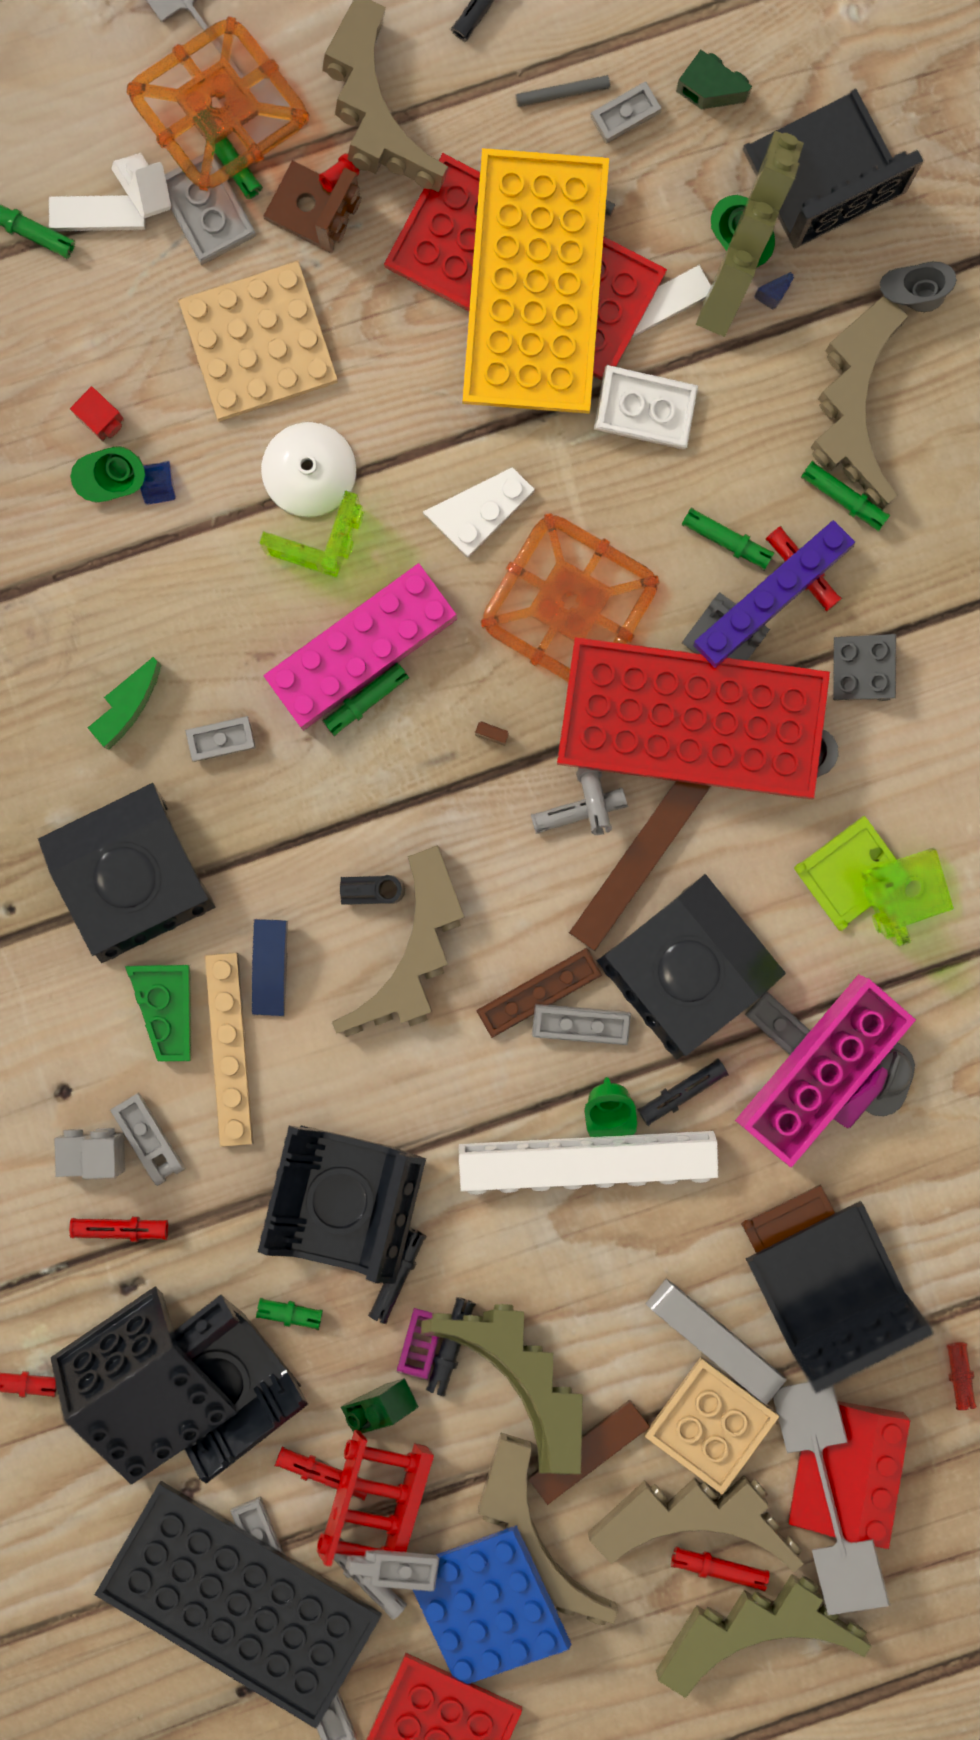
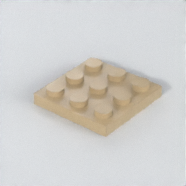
[644,1357,779,1495]

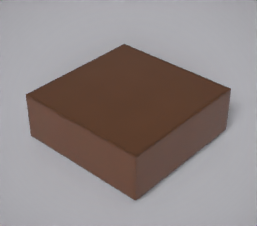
[475,721,509,746]

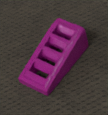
[833,1067,888,1129]
[397,1308,439,1381]

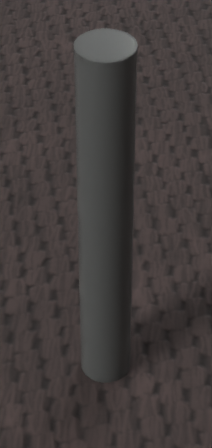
[516,75,610,107]

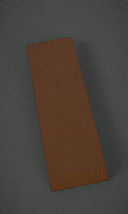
[476,948,602,1038]
[528,1400,650,1505]

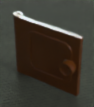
[741,1184,835,1253]

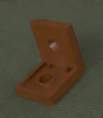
[264,160,362,254]

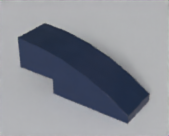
[252,919,288,1016]

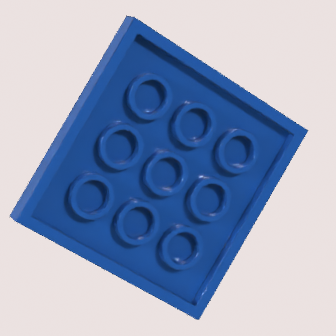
[413,1525,572,1684]

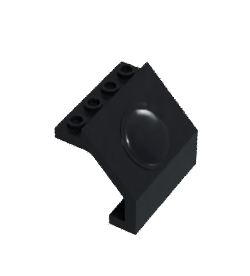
[38,783,216,964]
[597,874,786,1060]
[258,1125,427,1284]
[174,1295,308,1484]

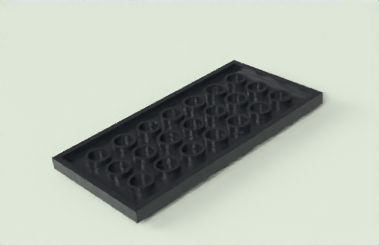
[94,1481,382,1729]

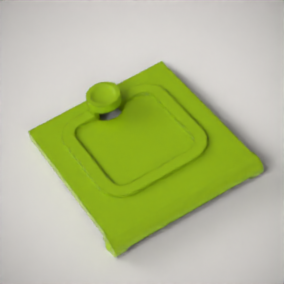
[794,816,909,931]

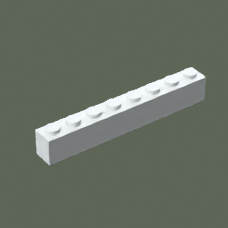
[459,1131,718,1194]

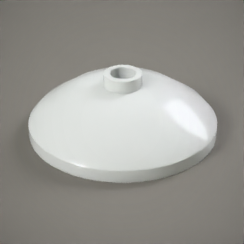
[261,422,356,518]

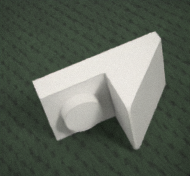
[111,153,171,219]

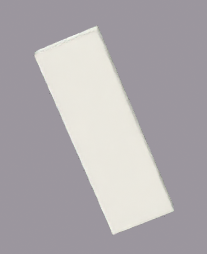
[49,195,146,231]
[632,265,711,338]

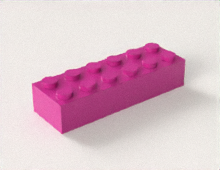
[263,563,457,731]
[735,974,916,1168]

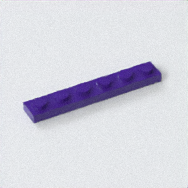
[693,520,855,668]

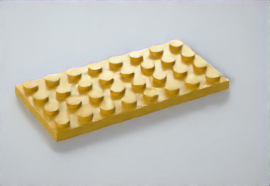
[462,148,609,414]

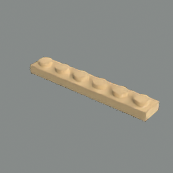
[205,953,253,1147]

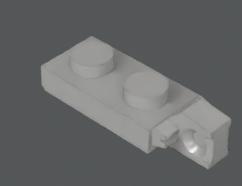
[346,1550,439,1591]

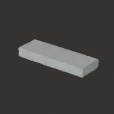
[532,1004,631,1045]

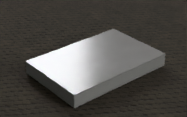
[165,150,257,265]

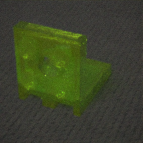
[259,490,364,578]
[861,848,954,946]

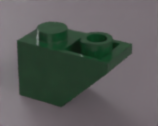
[676,50,752,110]
[341,1378,419,1434]

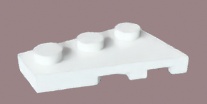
[423,467,535,558]

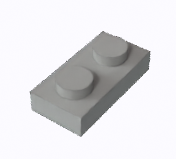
[590,81,662,144]
[185,716,256,762]

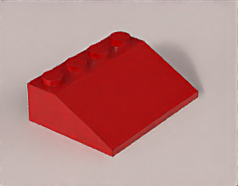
[788,1401,910,1549]

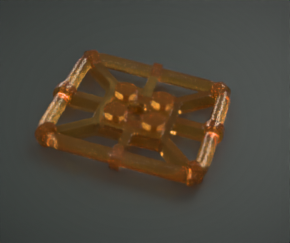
[126,16,309,191]
[480,513,660,682]

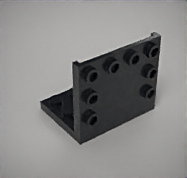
[742,89,924,249]
[745,1201,934,1394]
[50,1286,237,1485]

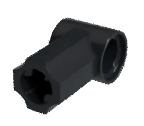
[340,875,405,905]

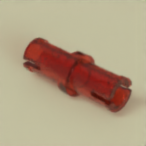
[946,1342,977,1410]

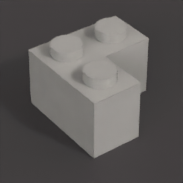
[54,1128,125,1179]

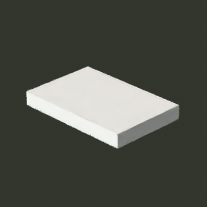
[593,365,698,449]

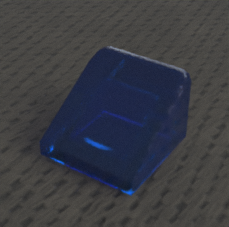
[754,272,794,310]
[140,461,176,505]

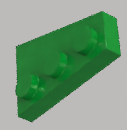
[125,965,191,1062]

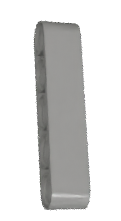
[646,1279,787,1405]

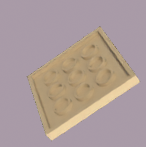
[178,261,338,422]

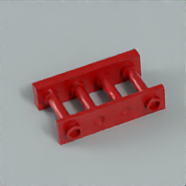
[317,1430,434,1567]

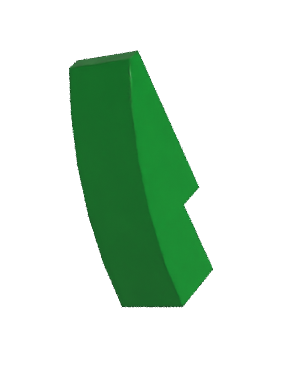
[88,657,162,750]

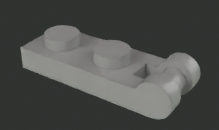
[110,1093,185,1186]

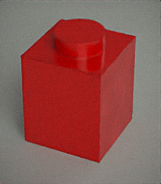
[70,386,124,442]

